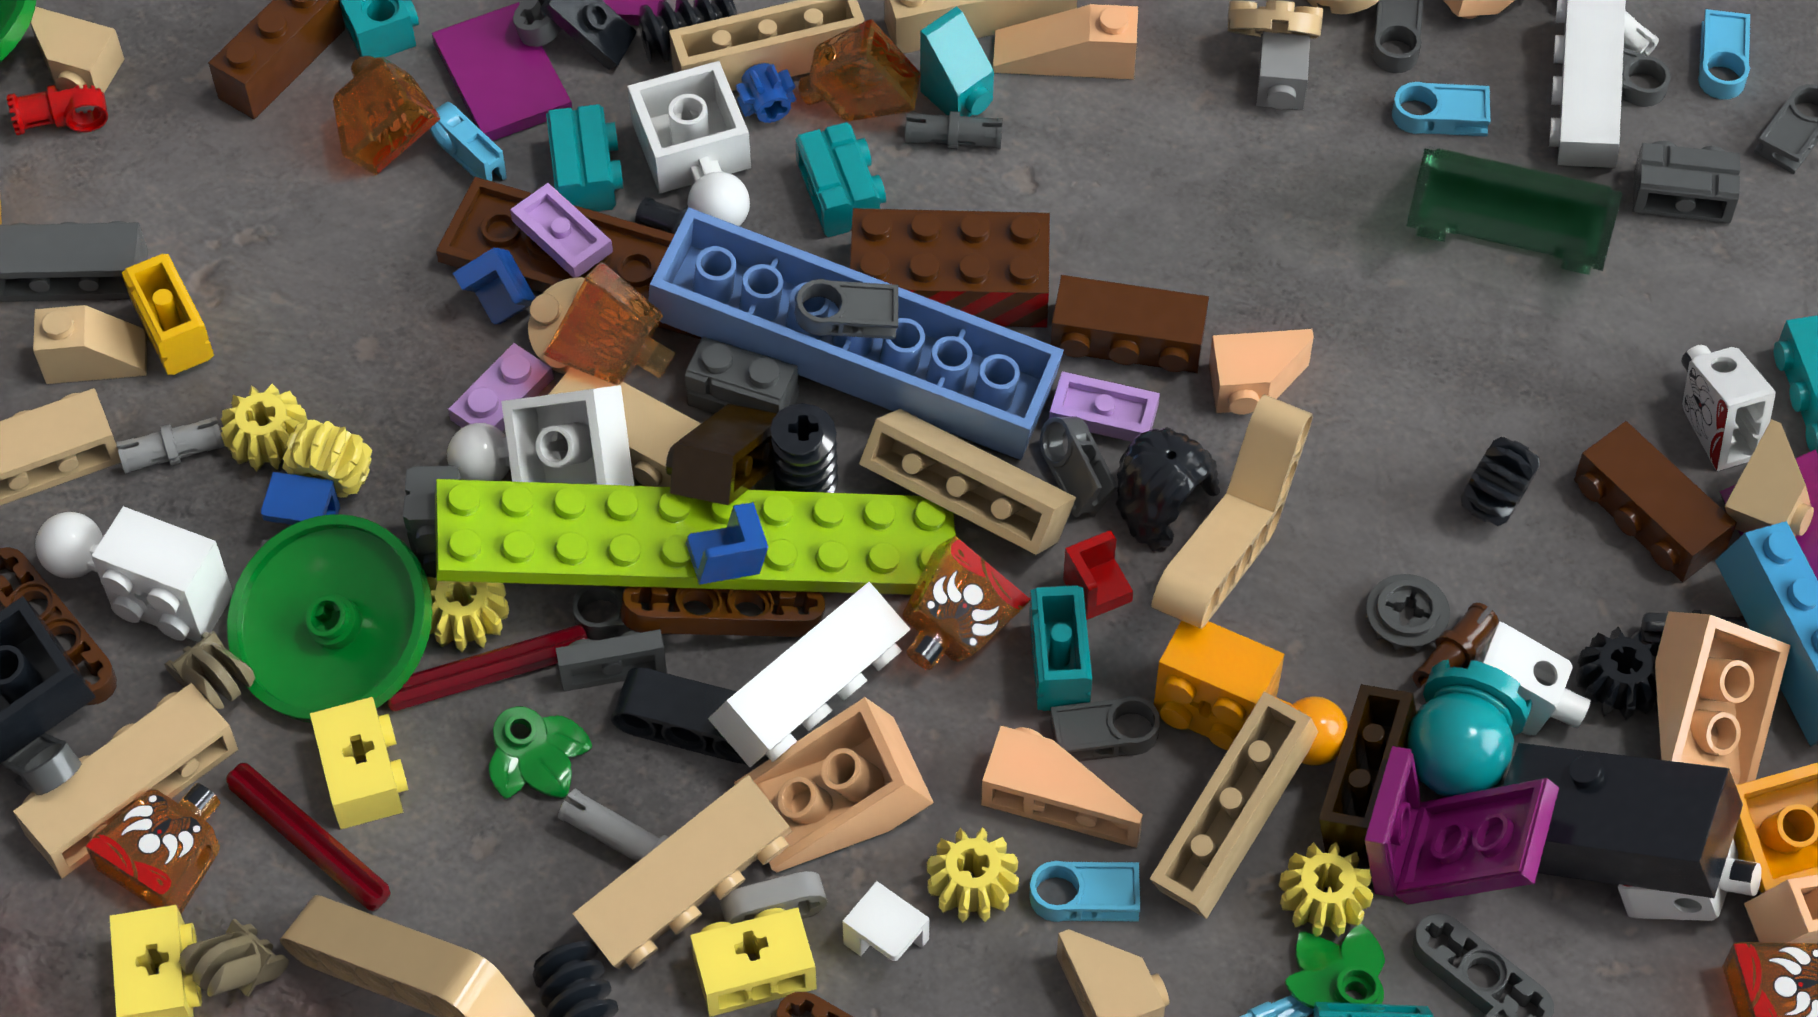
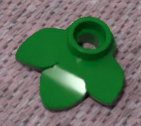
[489,706,592,799]
[1285,924,1385,1009]

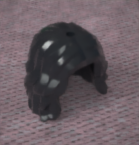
[1116,427,1220,551]

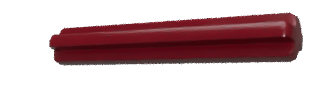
[387,625,587,711]
[226,763,391,911]

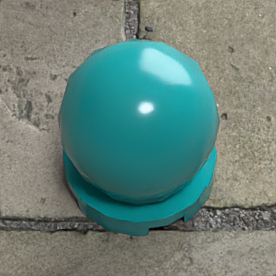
[1407,660,1533,797]

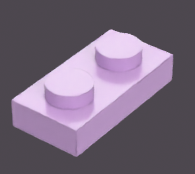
[510,183,613,278]
[448,343,554,431]
[1049,371,1160,442]

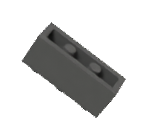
[0,221,148,302]

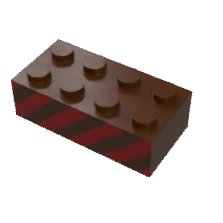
[850,208,1050,328]

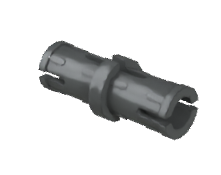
[905,111,1003,150]

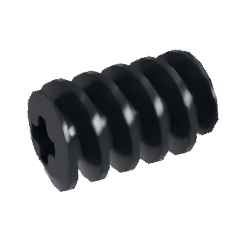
[638,0,737,64]
[770,403,838,493]
[532,941,619,1017]

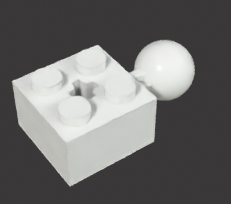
[627,61,751,226]
[447,385,634,486]
[35,506,233,642]

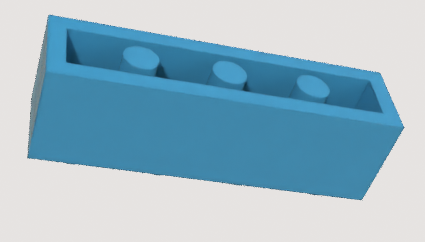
[1715,521,1818,747]

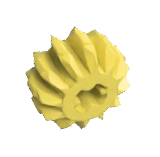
[221,383,308,472]
[282,419,372,498]
[427,577,509,653]
[927,827,1019,923]
[1279,842,1373,938]

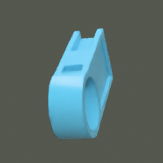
[1698,9,1750,99]
[1392,82,1491,136]
[426,102,507,181]
[1029,860,1140,922]

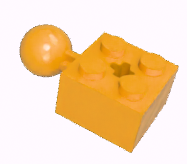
[1154,620,1348,765]

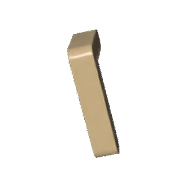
[1151,394,1313,629]
[280,895,535,1017]

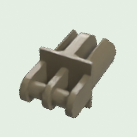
[164,631,255,709]
[179,919,289,997]

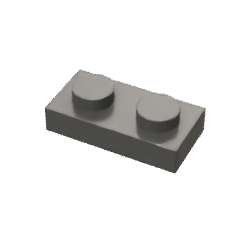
[556,629,667,692]

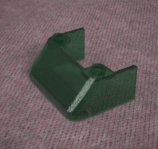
[1406,146,1623,275]

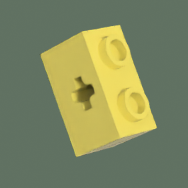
[310,697,409,830]
[110,905,202,1017]
[690,907,817,1017]

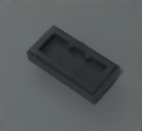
[540,0,637,70]

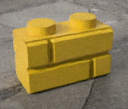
[122,253,214,375]

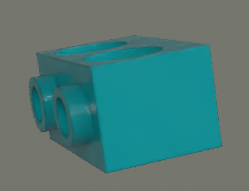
[339,0,419,64]

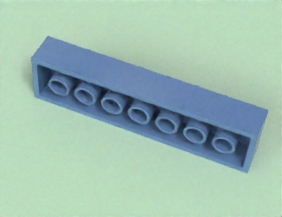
[647,207,1064,460]

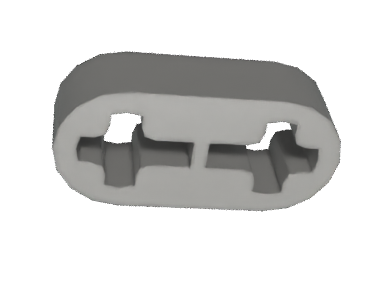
[720,871,828,924]

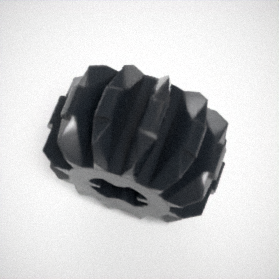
[1461,437,1540,526]
[1576,626,1659,720]

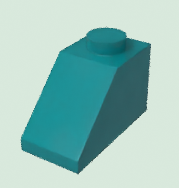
[920,6,994,117]

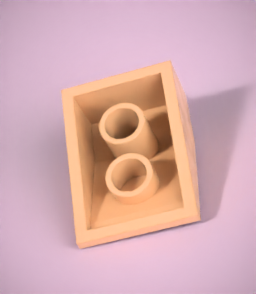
[1655,611,1791,785]
[734,697,934,873]

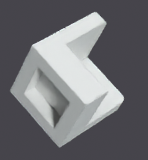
[842,881,929,961]

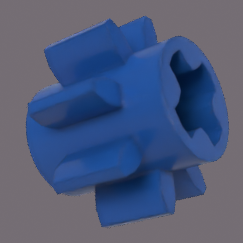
[736,63,797,123]

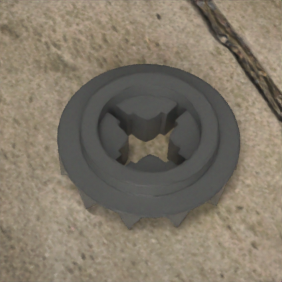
[1366,574,1450,652]

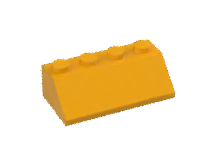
[1733,762,1818,893]

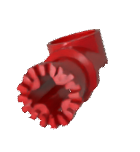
[7,84,108,136]

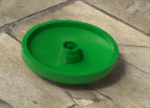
[227,514,432,723]

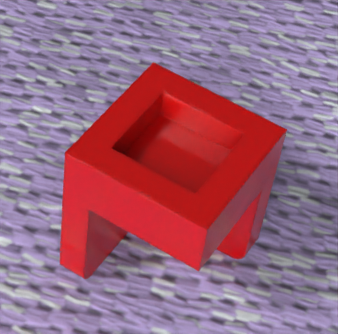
[1063,530,1133,620]

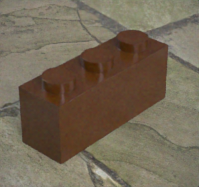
[208,0,345,120]
[1051,275,1209,373]
[1574,421,1737,582]

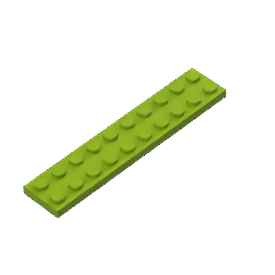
[435,479,961,595]

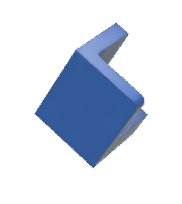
[453,247,535,325]
[261,472,340,525]
[686,502,768,585]

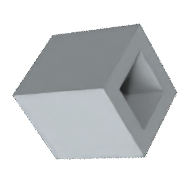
[1256,32,1310,110]

